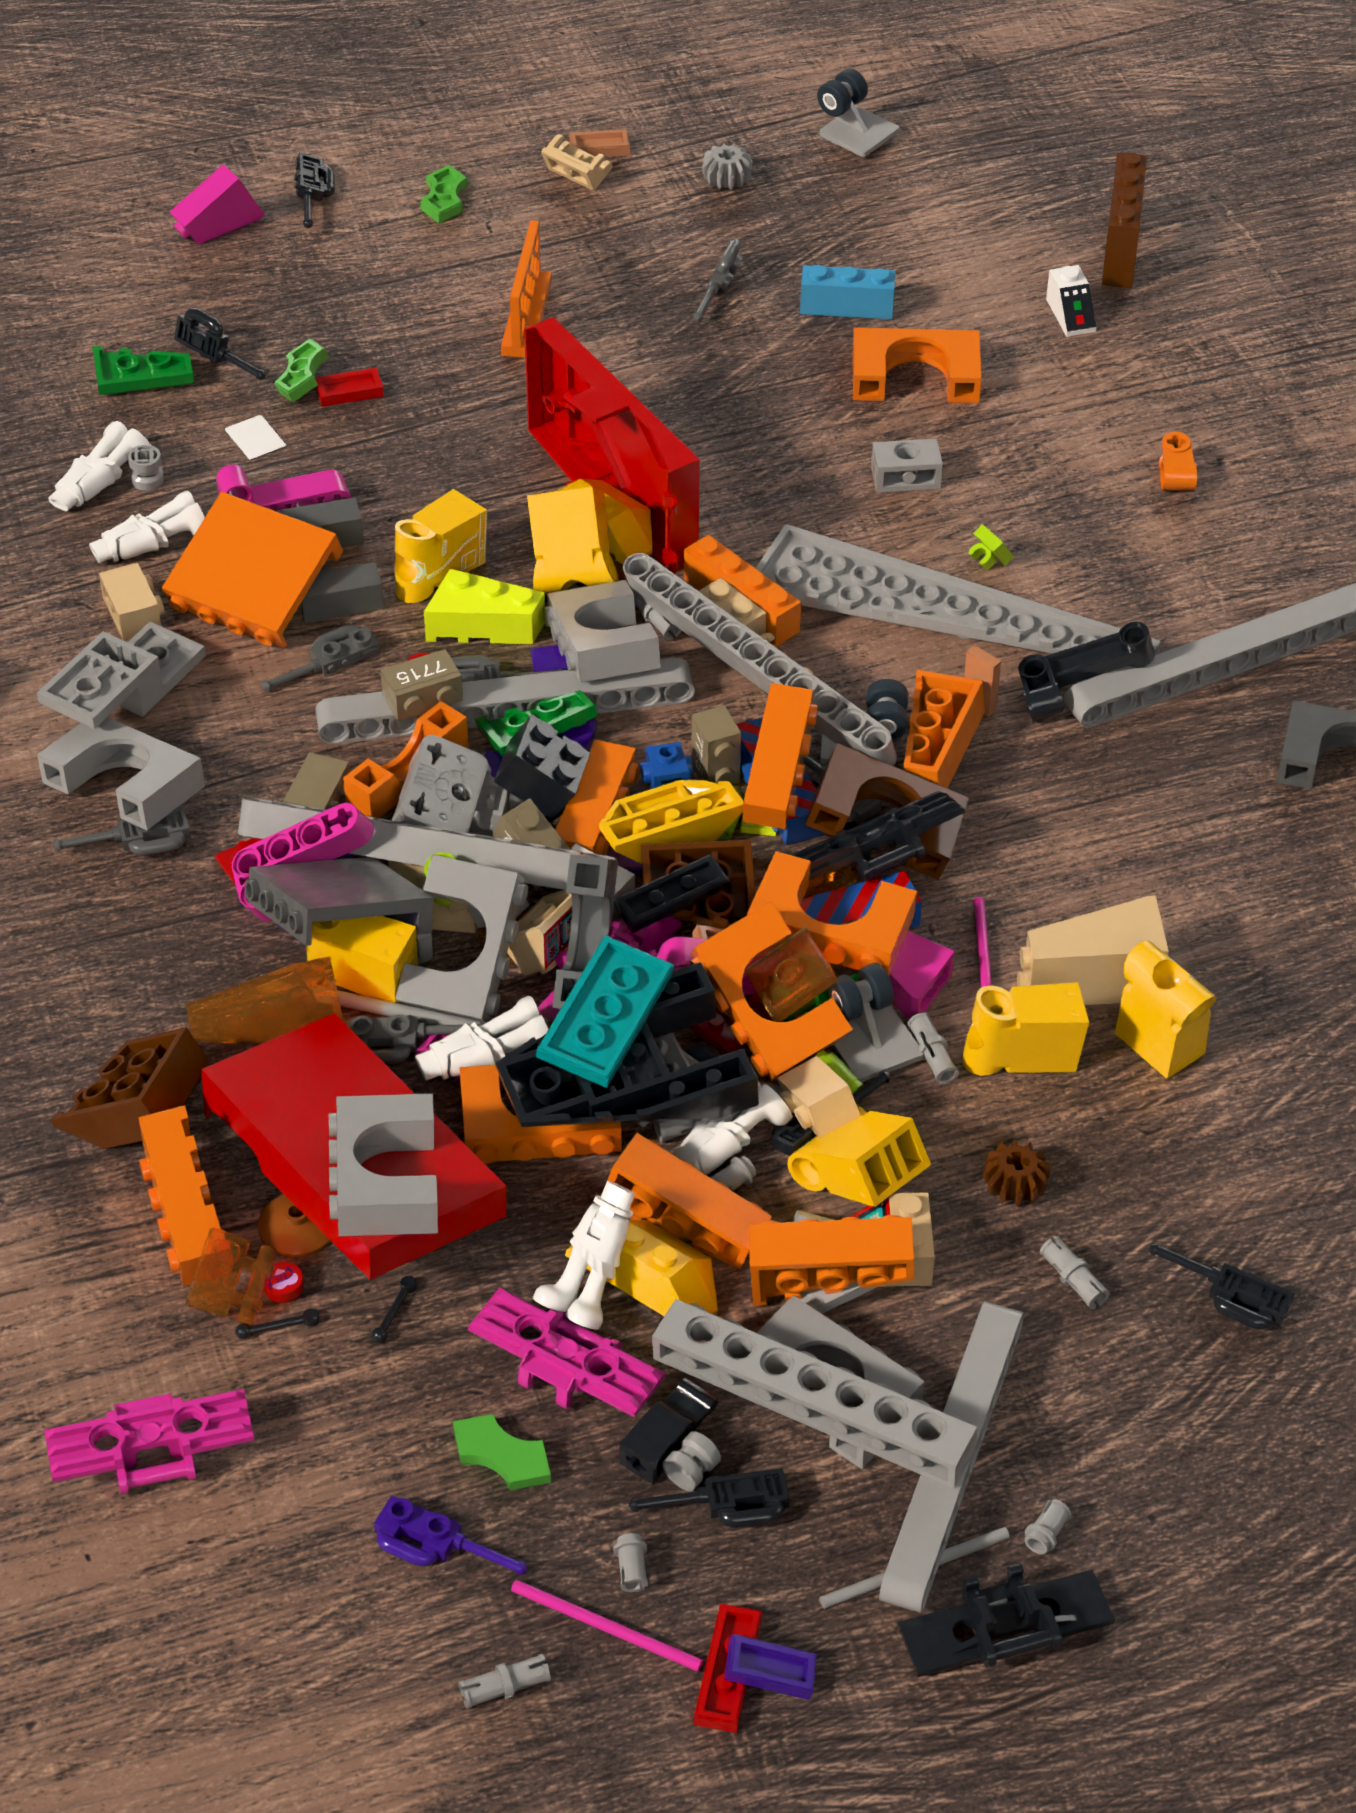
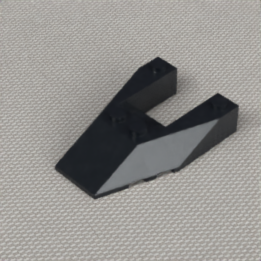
[495,962,759,1127]

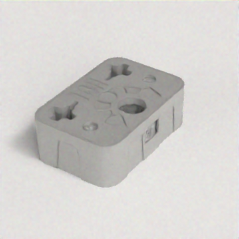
[392,735,488,833]

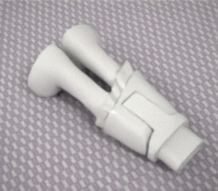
[49,421,151,512]
[89,491,205,563]
[415,996,548,1081]
[672,1082,792,1175]
[533,1181,636,1330]

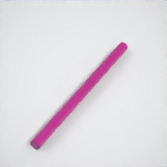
[973,897,992,988]
[511,1579,703,1672]

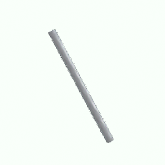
[819,1527,1010,1609]

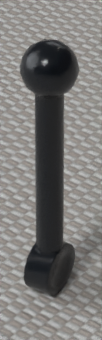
[371,1276,417,1343]
[235,1309,319,1339]

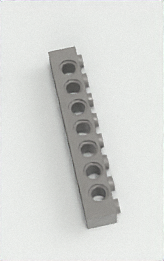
[652,1299,977,1489]

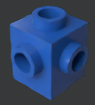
[640,742,693,789]

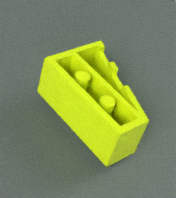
[424,569,545,644]

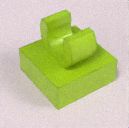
[968,524,1014,570]

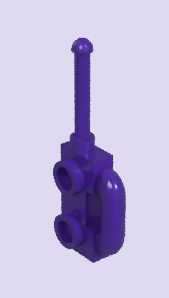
[374,1495,527,1575]

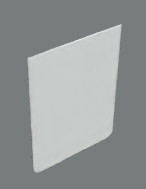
[225,415,287,460]

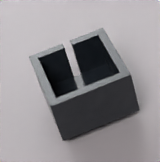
[493,714,590,820]

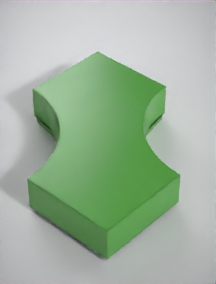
[420,165,468,223]
[275,339,329,403]
[452,1414,551,1491]

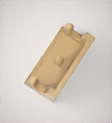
[541,134,613,191]

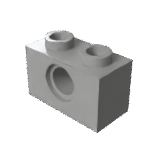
[871,438,943,493]

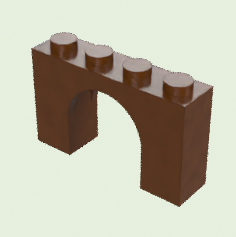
[1102,153,1147,288]
[805,743,969,880]

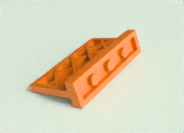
[501,220,552,358]

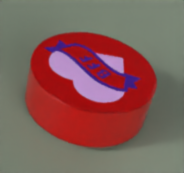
[262,1262,304,1303]

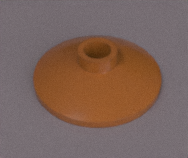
[258,1194,331,1257]

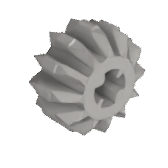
[702,143,752,190]

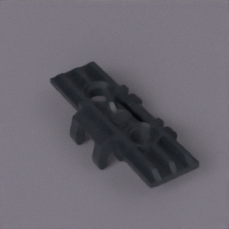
[794,791,965,882]
[897,1563,1115,1677]

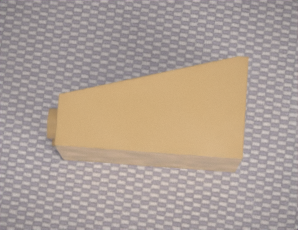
[1017,895,1169,1005]

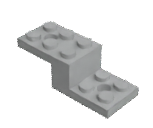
[37,621,206,729]

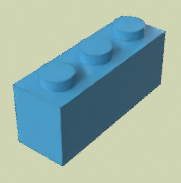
[800,265,895,319]

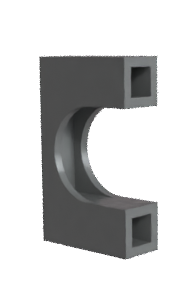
[277,497,384,623]
[1276,700,1356,789]
[552,854,618,1009]

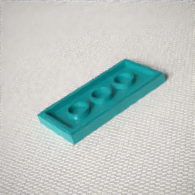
[536,935,674,1088]

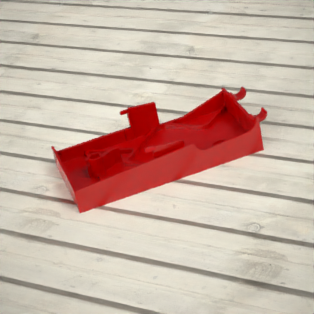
[524,317,700,574]
[201,1013,507,1280]

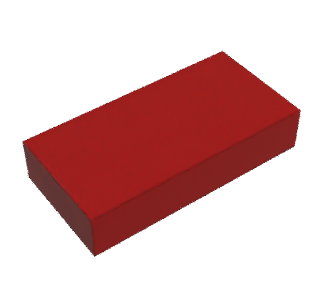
[315,367,384,407]

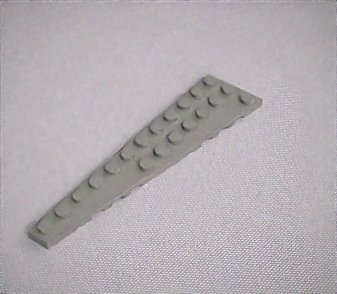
[755,524,1160,655]

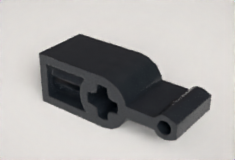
[619,1378,718,1485]

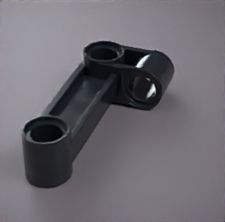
[1018,622,1155,722]

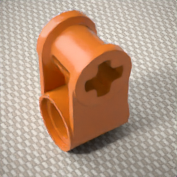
[1159,432,1197,491]

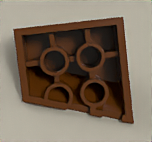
[641,840,756,929]
[50,1027,209,1149]

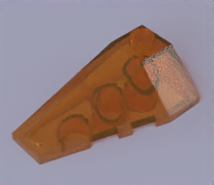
[186,956,344,1044]

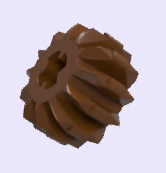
[983,1139,1050,1207]

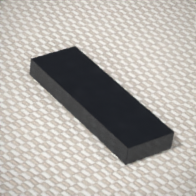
[614,854,730,934]

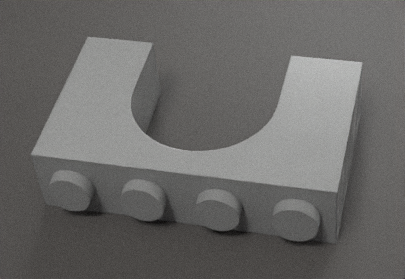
[543,580,661,683]
[37,717,205,830]
[395,854,528,1022]
[329,1094,438,1236]
[734,1295,924,1469]

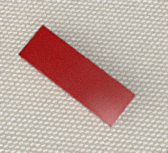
[694,1603,763,1733]

